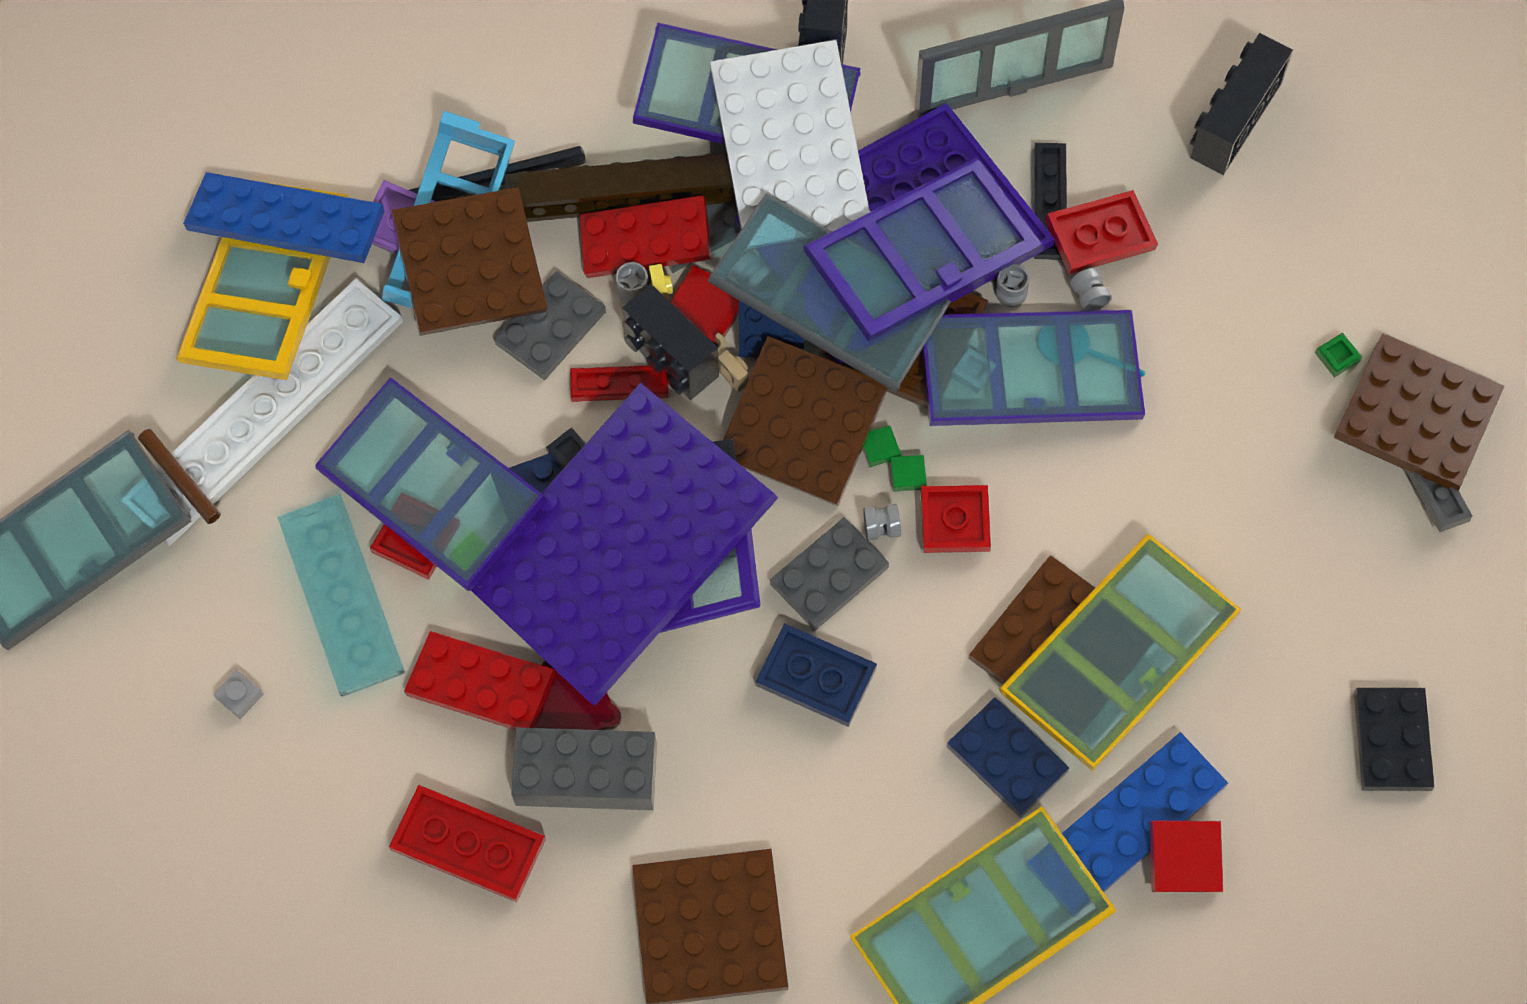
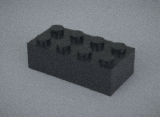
[1190,33,1293,176]

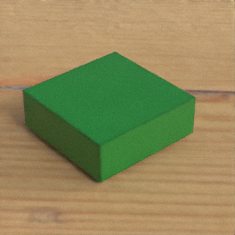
[1315,332,1362,378]
[863,425,901,467]
[891,455,927,492]

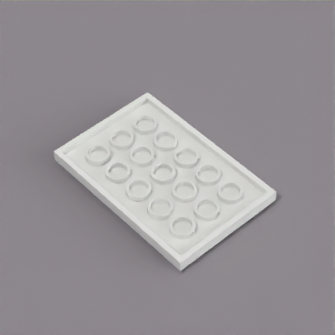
[710,40,870,251]

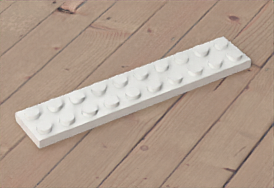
[121,278,403,546]

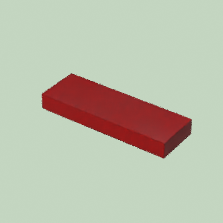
[570,365,669,402]

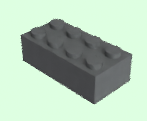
[511,727,657,810]

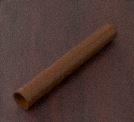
[138,429,221,524]

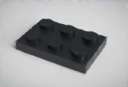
[1354,688,1435,791]

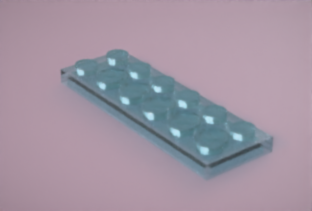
[277,494,405,697]

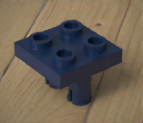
[739,293,805,357]

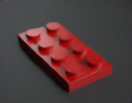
[580,195,712,278]
[404,631,556,731]
[389,784,546,903]

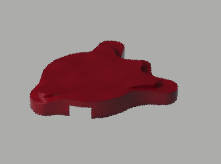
[534,661,621,730]

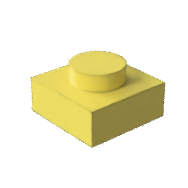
[649,264,673,299]

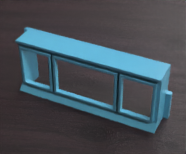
[382,111,515,309]

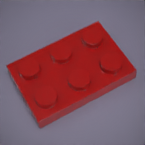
[1045,190,1158,274]

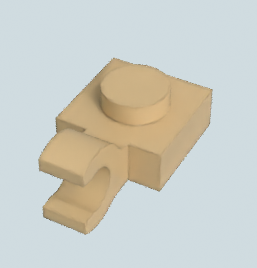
[715,333,749,393]

